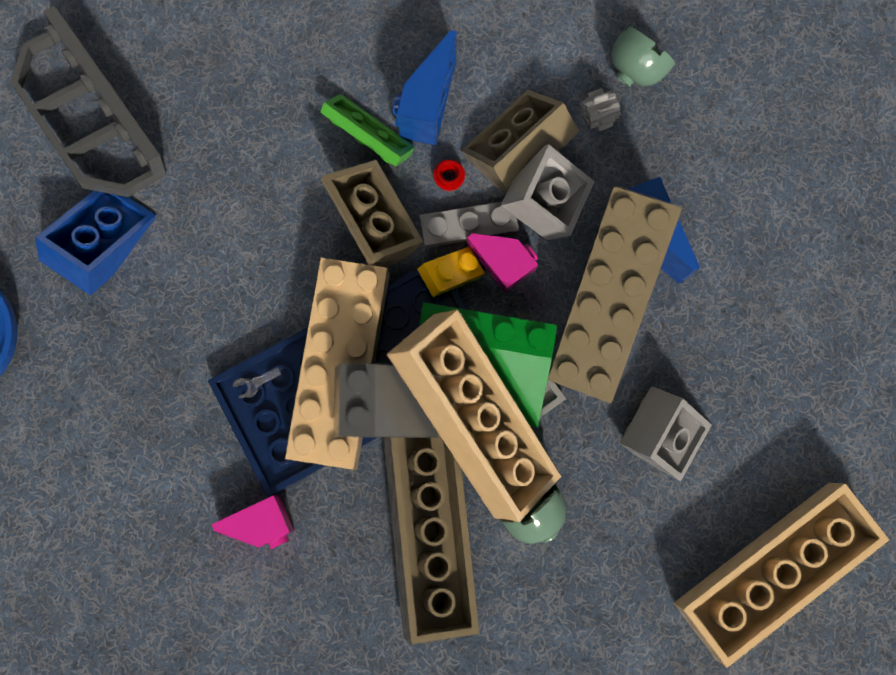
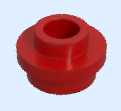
[434,159,465,191]

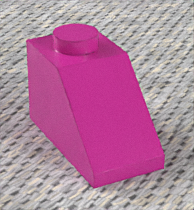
[467,233,538,294]
[211,495,295,549]

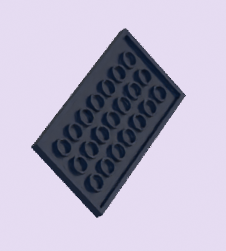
[208,268,467,497]

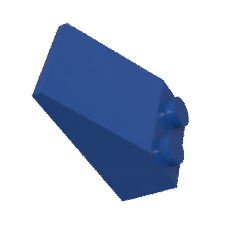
[393,30,457,145]
[628,177,700,283]
[35,191,156,296]

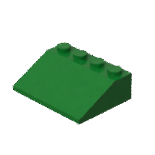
[419,302,557,428]

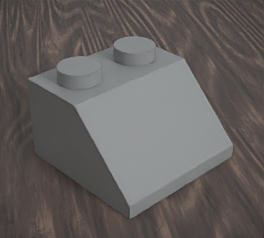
[501,144,595,240]
[619,386,712,482]

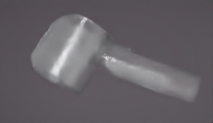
[233,367,281,398]

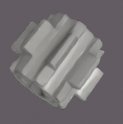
[580,88,621,131]

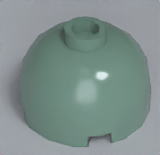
[611,25,676,87]
[499,483,567,544]

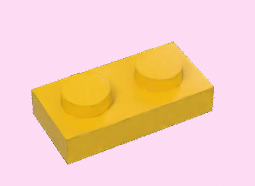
[417,246,485,297]

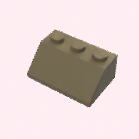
[461,90,579,193]
[321,160,423,268]

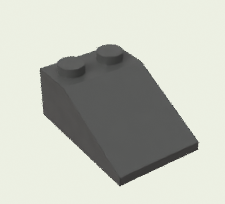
[334,363,438,438]

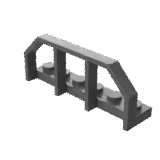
[10,6,166,197]

